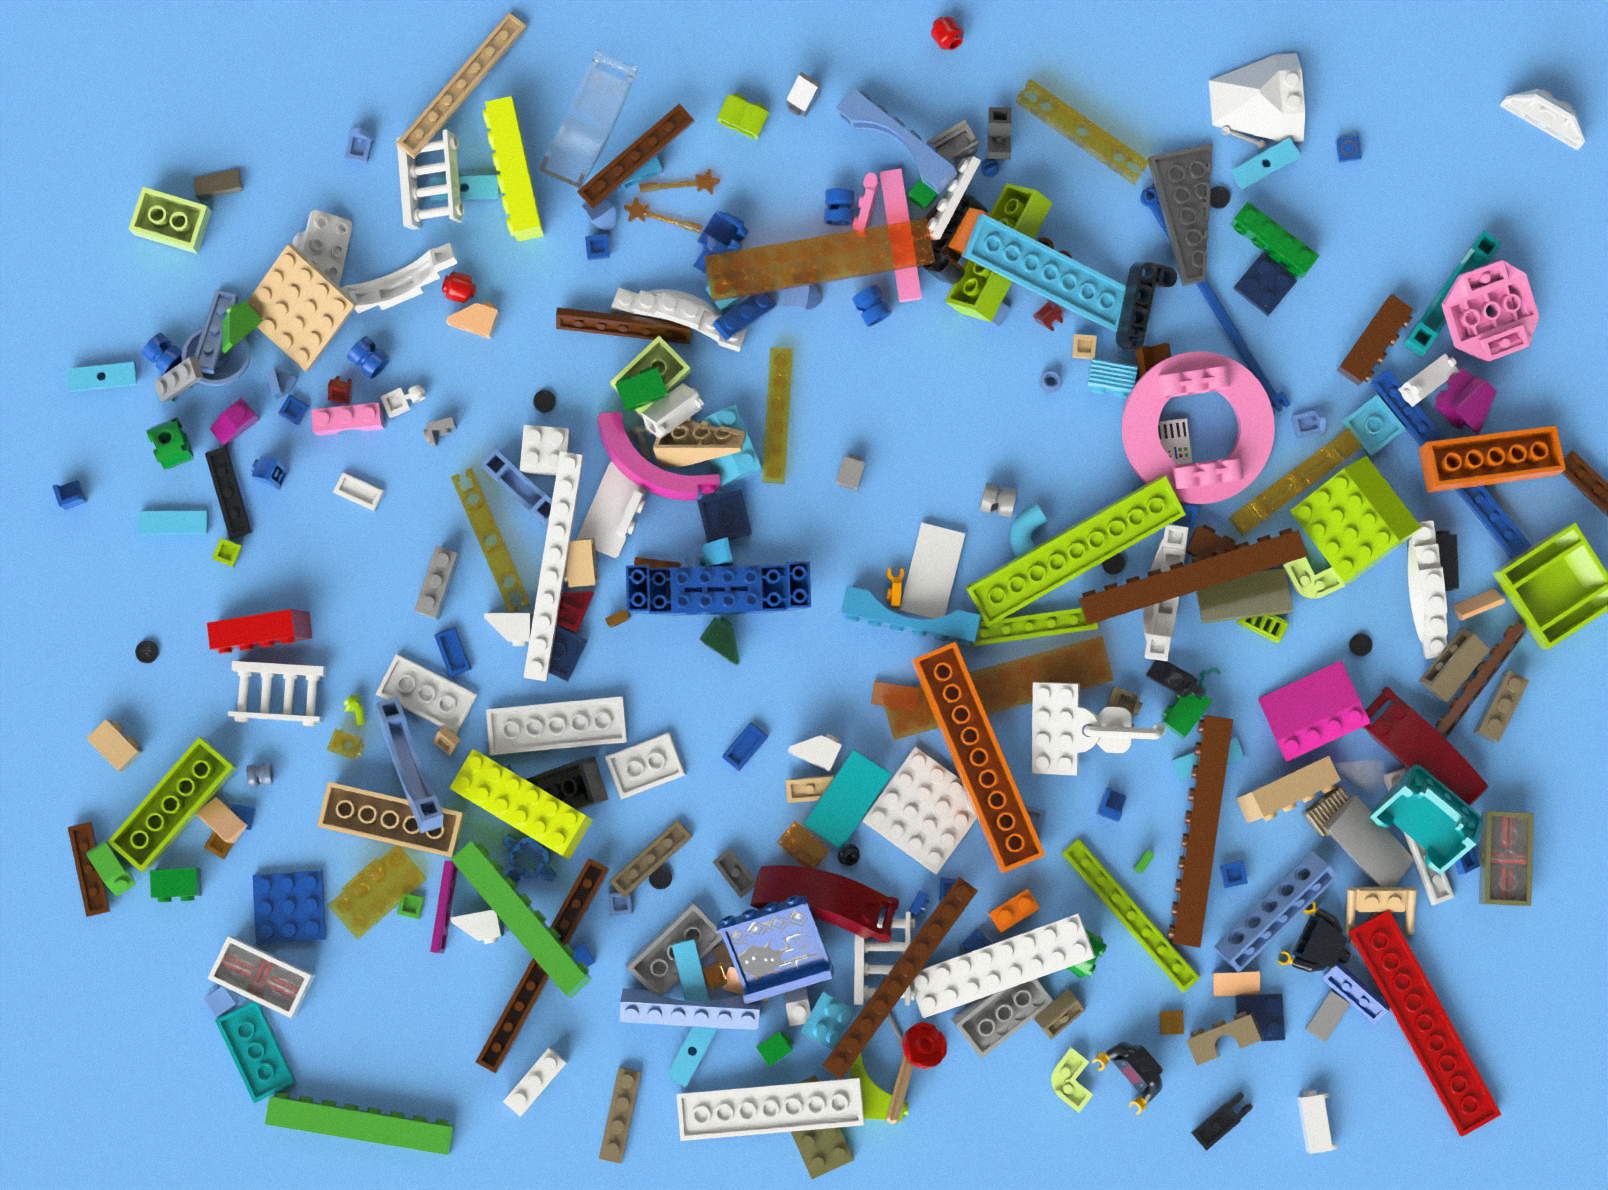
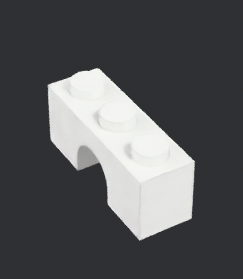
[503,1047,568,1117]

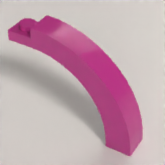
[597,412,720,501]

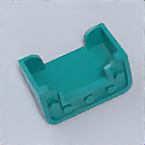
[1370,765,1483,875]

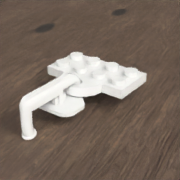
[1032,681,1166,776]

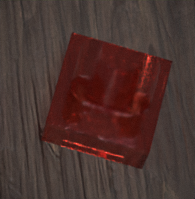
[1033,301,1063,331]
[328,376,352,405]

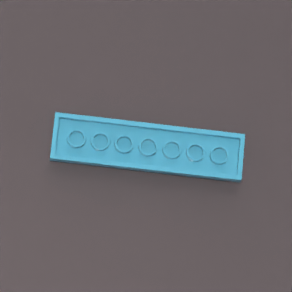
[962,214,1126,331]

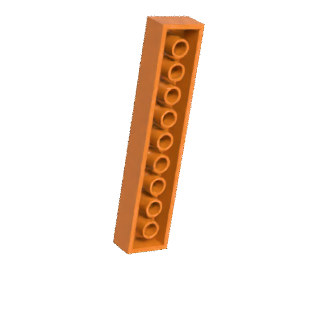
[911,642,1045,873]

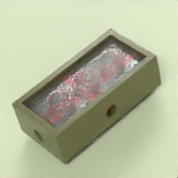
[1479,811,1534,906]

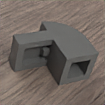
[987,107,1012,159]

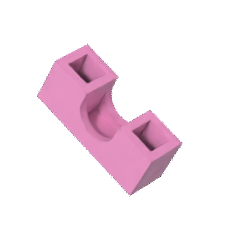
[311,402,384,436]

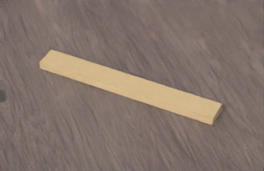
[396,12,527,159]

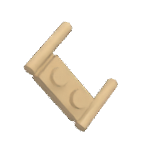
[1345,887,1417,936]

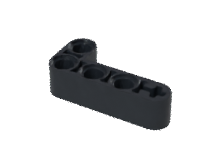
[923,195,988,284]
[1116,262,1177,349]

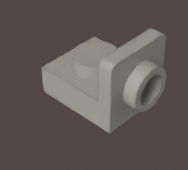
[423,417,457,447]

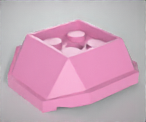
[1441,260,1539,361]

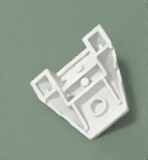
[1209,53,1305,143]

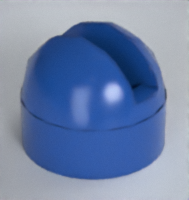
[981,159,999,177]

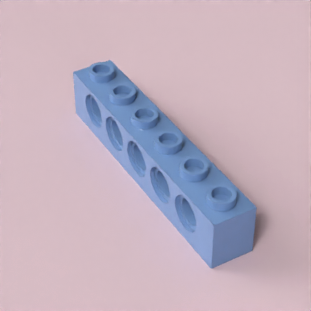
[1214,851,1338,973]

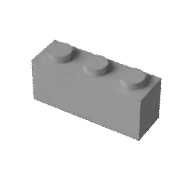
[414,546,460,620]

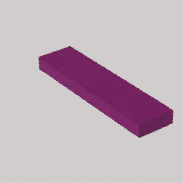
[430,860,458,954]

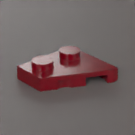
[557,591,595,633]

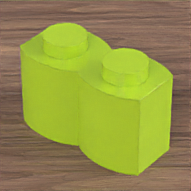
[717,93,769,140]

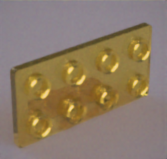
[329,845,427,939]

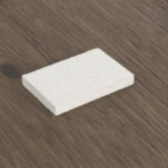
[605,732,685,800]

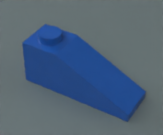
[251,455,289,490]

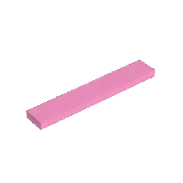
[879,168,922,302]

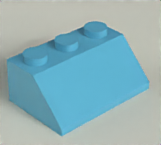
[698,404,762,487]

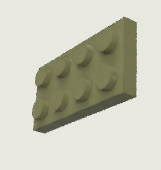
[791,1075,854,1179]

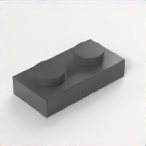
[713,848,756,898]

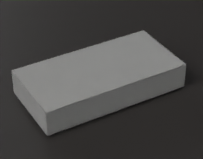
[1305,991,1350,1042]

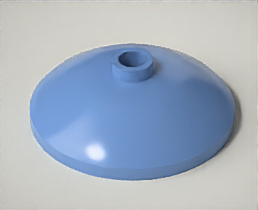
[182,327,251,386]

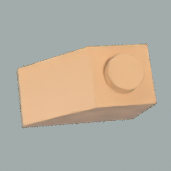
[446,302,500,339]

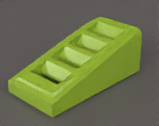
[1237,615,1289,644]

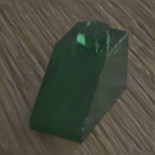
[699,616,740,666]

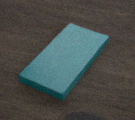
[803,748,892,849]
[215,1001,297,1103]

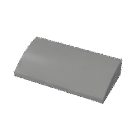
[1322,794,1414,887]
[625,900,723,996]
[951,979,1053,1059]

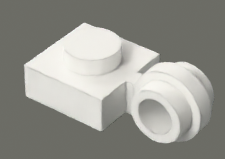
[380,385,426,418]

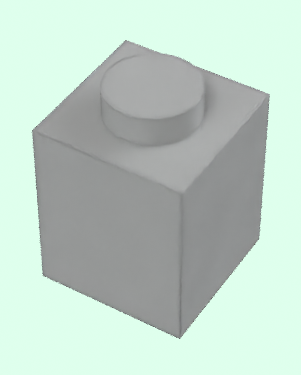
[836,454,865,491]

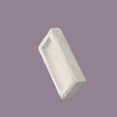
[333,472,385,512]

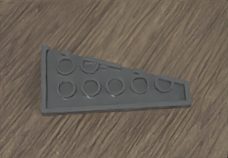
[1148,144,1213,286]

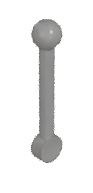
[1221,126,1266,149]
[887,1013,903,1046]

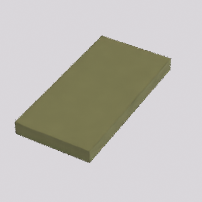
[1196,568,1293,624]

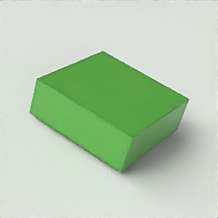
[1133,850,1154,873]
[397,892,425,919]

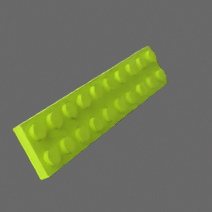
[965,474,1186,627]

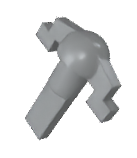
[626,425,653,460]

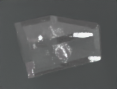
[1333,759,1385,793]

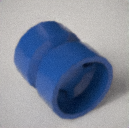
[824,188,854,226]
[852,285,892,327]
[142,333,182,374]
[347,336,390,379]

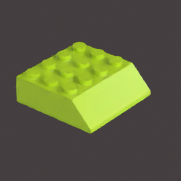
[1290,456,1423,584]
[1492,523,1608,649]

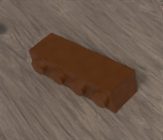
[1336,294,1413,386]

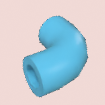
[1010,502,1048,558]

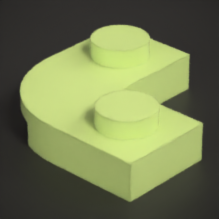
[1283,557,1345,599]
[1051,1047,1093,1113]

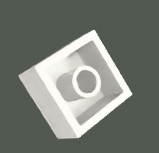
[520,425,571,476]

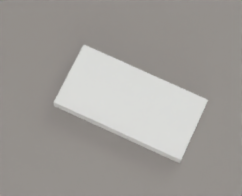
[899,522,965,619]
[376,654,478,735]

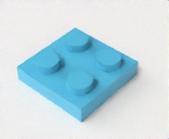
[1341,394,1406,458]
[800,992,855,1049]

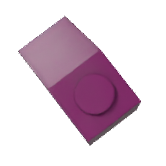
[210,398,260,447]

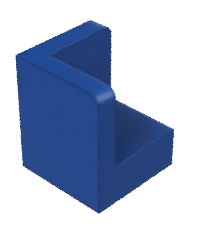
[52,480,87,510]
[1096,787,1127,822]

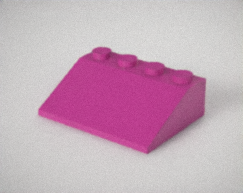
[1258,660,1371,762]

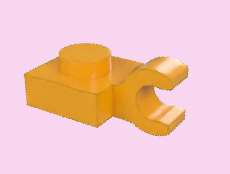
[887,568,904,609]

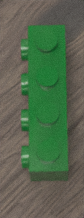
[1230,201,1320,278]

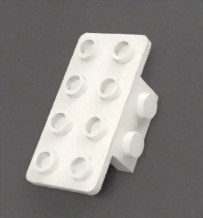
[292,210,352,286]
[577,461,647,558]

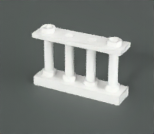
[397,130,464,230]
[228,661,327,726]
[854,912,915,1005]

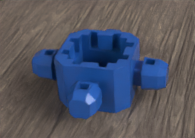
[502,834,557,883]

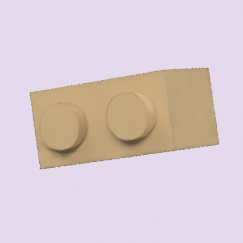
[564,538,599,587]
[86,719,142,772]

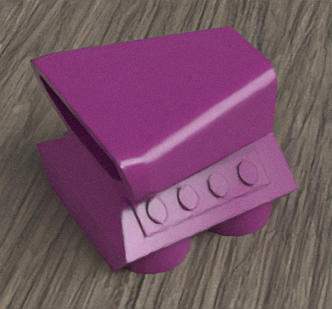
[1434,369,1497,435]

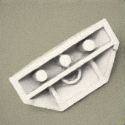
[1500,89,1585,150]

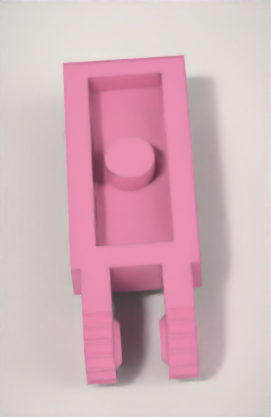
[853,172,879,239]

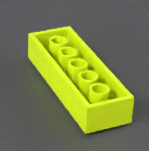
[482,96,544,242]
[449,749,593,860]

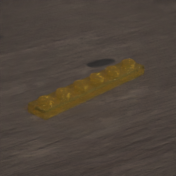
[762,347,793,484]

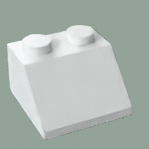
[788,734,842,772]

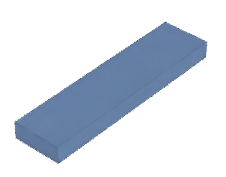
[194,290,239,374]

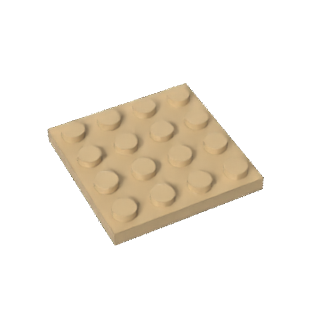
[247,243,358,371]

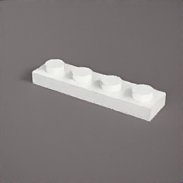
[925,156,981,240]

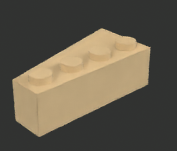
[1236,756,1341,823]

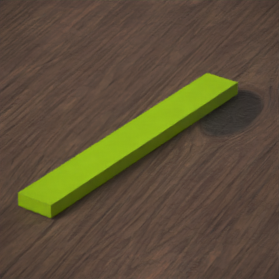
[1061,838,1200,993]

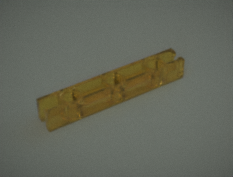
[1016,79,1150,185]
[1228,428,1362,536]
[451,468,532,613]

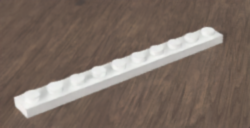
[523,451,584,681]

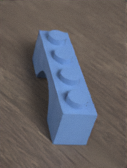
[480,448,552,528]

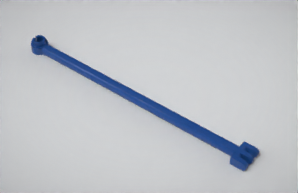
[1140,187,1290,415]

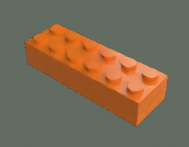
[1418,425,1566,493]

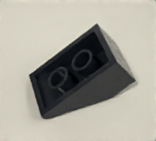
[526,756,609,810]

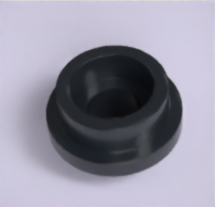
[837,844,860,866]

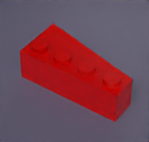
[207,609,312,654]

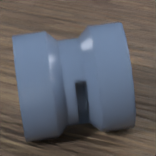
[246,763,274,788]

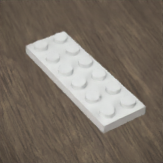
[486,696,627,756]

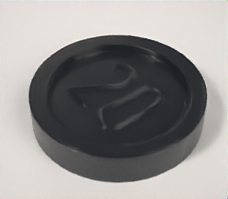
[1210,186,1230,209]
[533,390,556,413]
[1102,553,1125,575]
[1349,633,1372,656]
[135,640,159,663]
[649,866,672,889]

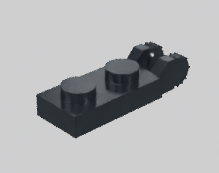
[1190,1092,1253,1151]

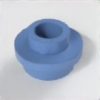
[1039,370,1062,393]

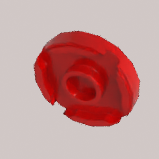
[902,1022,947,1069]

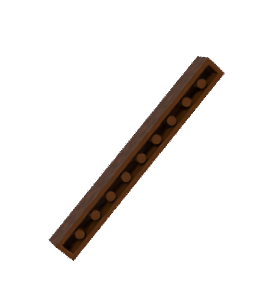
[1078,528,1307,626]
[1168,715,1233,948]
[475,858,610,1074]
[822,877,978,1080]

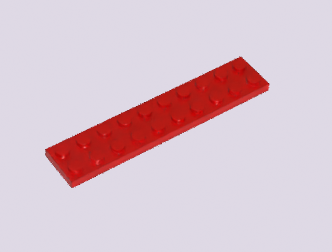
[1347,910,1502,1137]

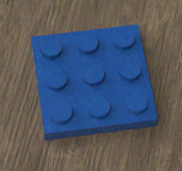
[252,870,326,944]

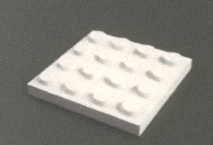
[862,747,977,875]

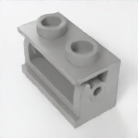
[926,120,979,164]

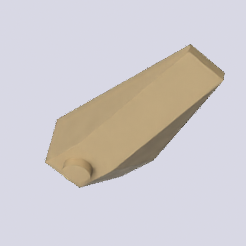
[653,417,746,467]

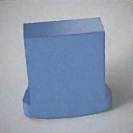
[345,128,376,164]
[581,199,616,230]
[783,283,822,310]
[266,369,297,398]
[1291,408,1326,439]

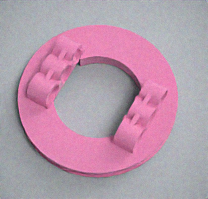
[1122,351,1275,504]

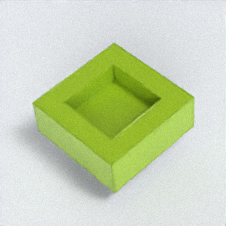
[212,538,243,568]

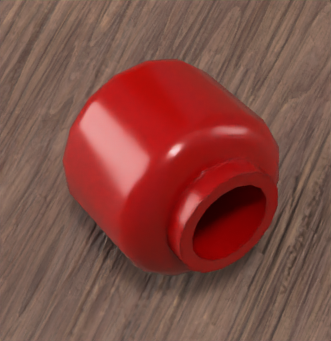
[931,16,964,50]
[442,271,476,303]

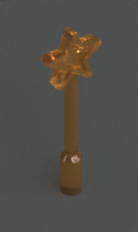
[639,169,720,195]
[624,197,702,234]

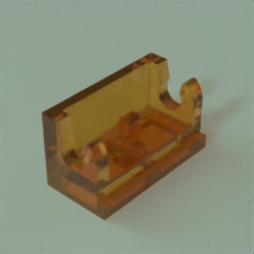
[777,820,830,869]

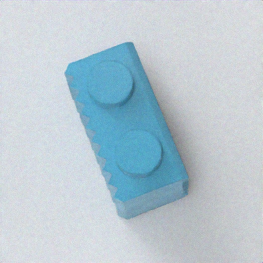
[1087,358,1138,398]

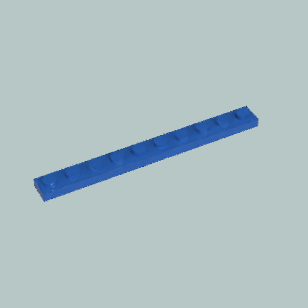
[1369,369,1532,560]

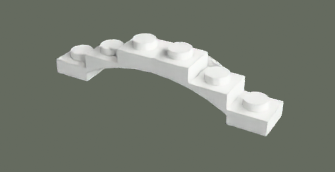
[341,243,457,313]
[611,288,747,352]
[1408,520,1448,659]
[1143,525,1189,661]

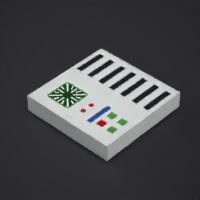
[1158,418,1193,465]

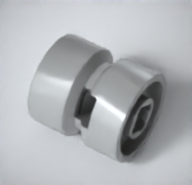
[980,482,1017,518]

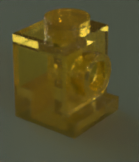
[327,728,365,761]

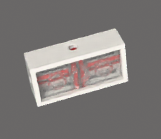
[208,936,315,1018]

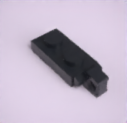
[1146,660,1206,700]

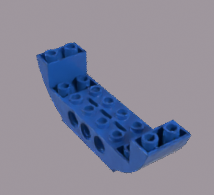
[626,561,811,616]

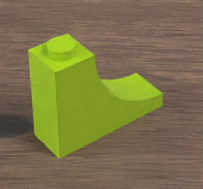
[849,1053,908,1121]

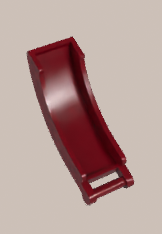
[1362,686,1489,806]
[750,865,899,942]

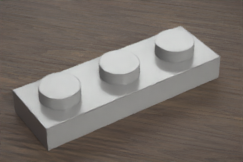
[154,356,203,402]

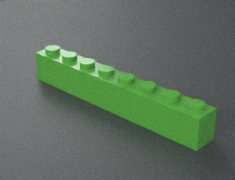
[451,841,592,998]
[265,1092,455,1155]

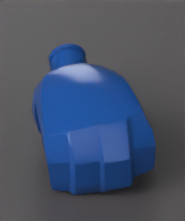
[693,210,749,273]

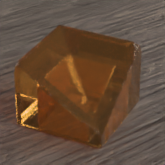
[701,961,728,990]

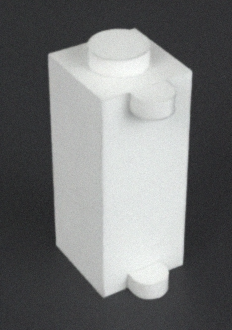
[1398,353,1459,407]
[642,383,704,439]
[1298,1090,1338,1154]

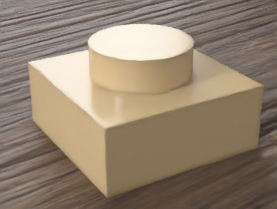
[1072,334,1097,359]
[433,726,461,756]

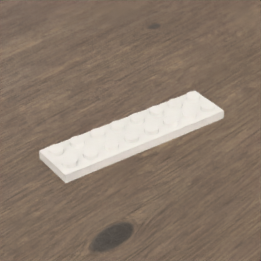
[911,913,1096,1018]
[677,1078,865,1141]

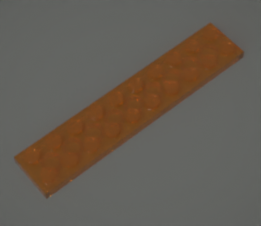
[704,218,935,302]
[881,636,1114,740]

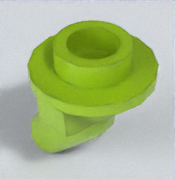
[343,693,366,725]

